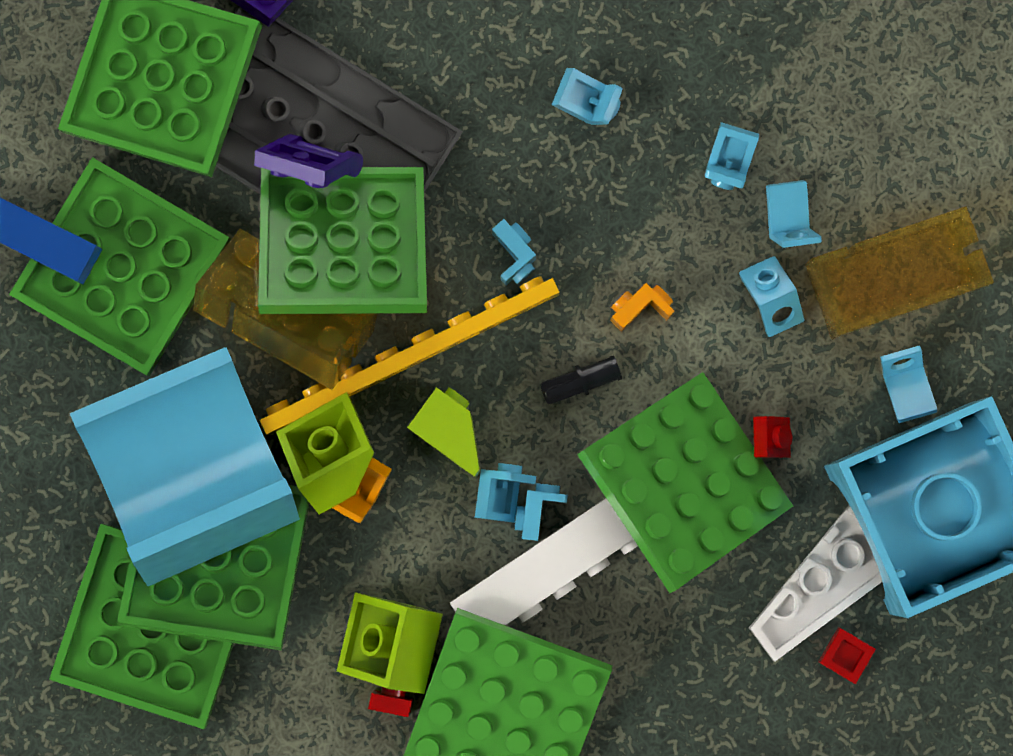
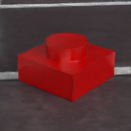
[753,416,793,458]
[818,627,876,684]
[368,687,414,717]

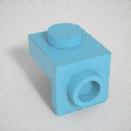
[552,68,623,125]
[705,122,759,190]
[492,219,536,286]
[475,463,536,523]
[515,483,568,541]

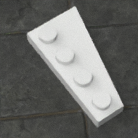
[749,505,882,662]

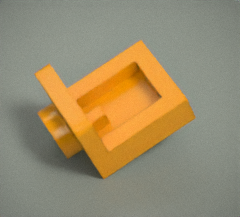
[610,283,675,332]
[332,458,392,523]

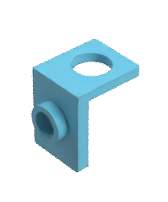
[766,180,822,248]
[739,256,805,337]
[880,346,937,423]

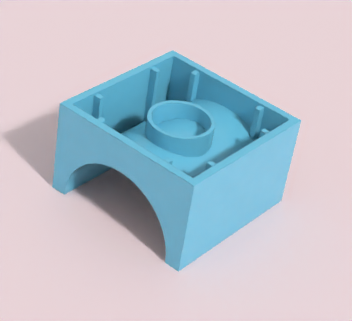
[70,347,300,586]
[824,396,1013,618]

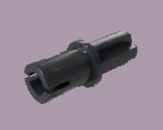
[541,356,622,404]

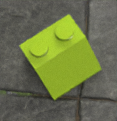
[407,387,481,478]
[276,392,374,515]
[336,592,443,694]

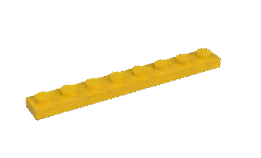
[259,276,560,435]

